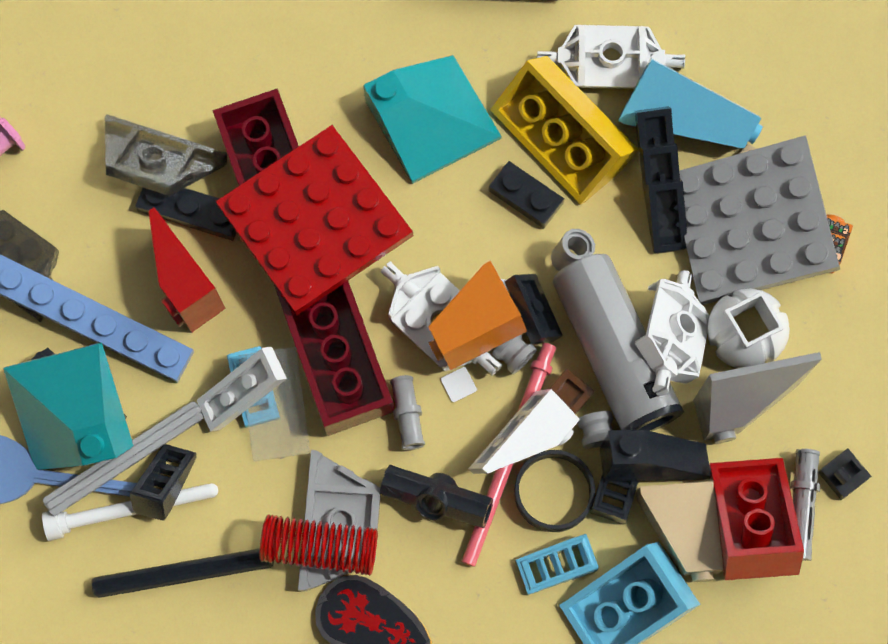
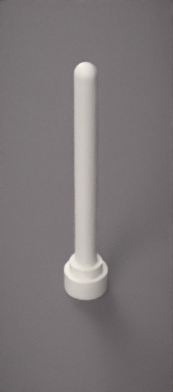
[42,483,218,541]

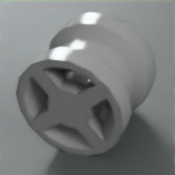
[492,335,537,374]
[577,411,613,449]

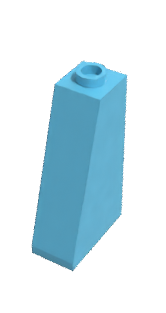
[618,58,763,149]

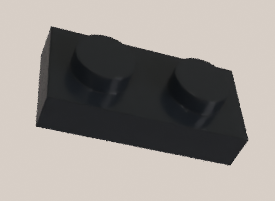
[489,161,565,229]
[504,274,563,344]

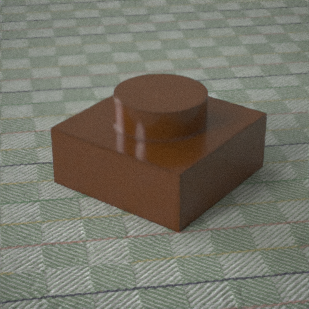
[550,369,594,415]

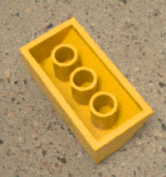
[490,56,639,205]

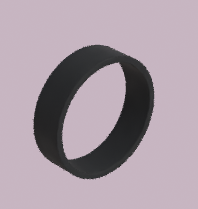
[514,450,595,532]

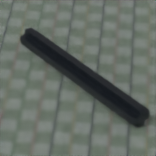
[92,548,274,598]

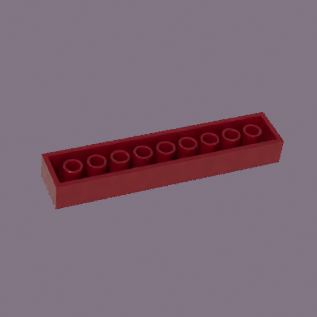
[212,88,395,436]

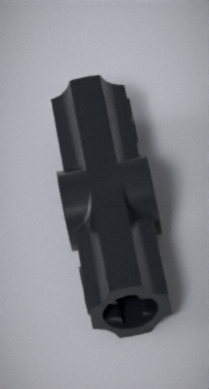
[380,465,494,529]

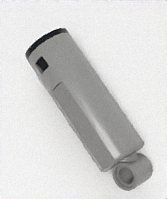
[551,229,684,431]

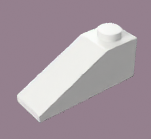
[468,389,580,474]

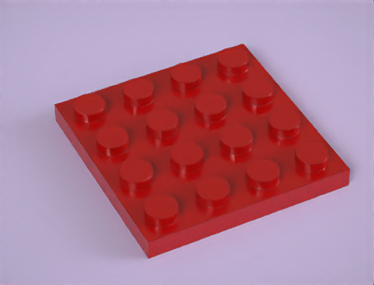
[216,125,414,316]

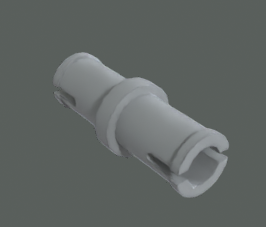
[390,375,425,450]

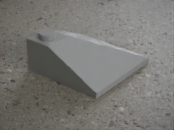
[693,352,822,444]

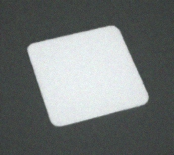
[441,367,477,402]

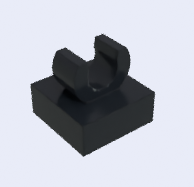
[818,448,872,500]

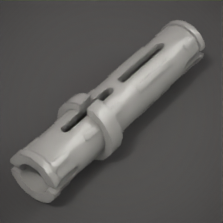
[790,449,820,561]

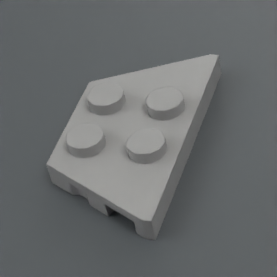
[298,450,381,592]

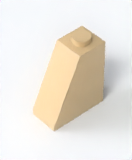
[636,481,724,582]

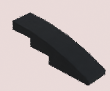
[635,106,687,253]

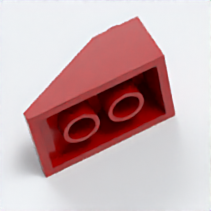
[148,207,226,332]
[709,458,804,580]

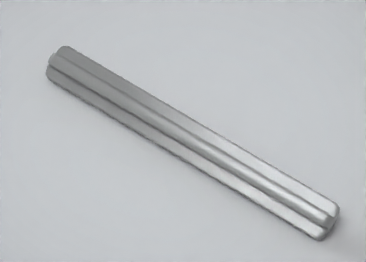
[43,401,204,516]

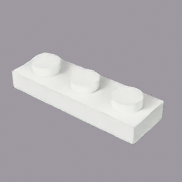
[197,347,287,432]

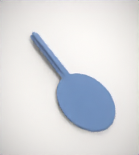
[0,435,137,504]

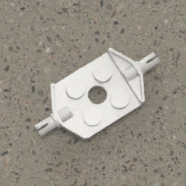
[537,25,685,89]
[381,261,502,376]
[635,270,710,396]

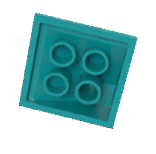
[363,55,502,184]
[3,342,134,470]

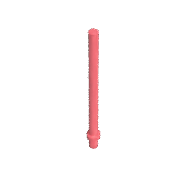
[461,343,556,567]

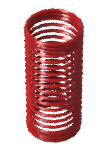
[259,514,378,576]

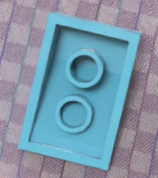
[559,542,701,644]

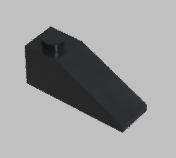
[600,430,711,482]

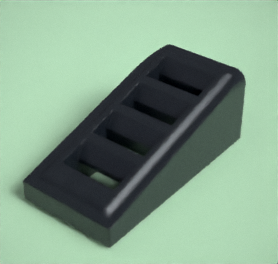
[130,444,197,521]
[590,473,639,525]

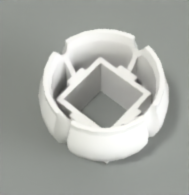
[707,288,790,368]

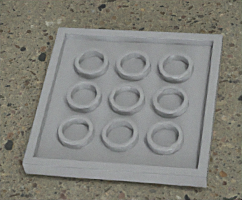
[679,135,840,305]

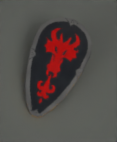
[315,575,432,644]

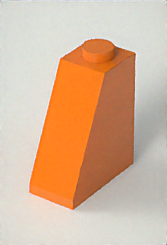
[428,261,527,370]

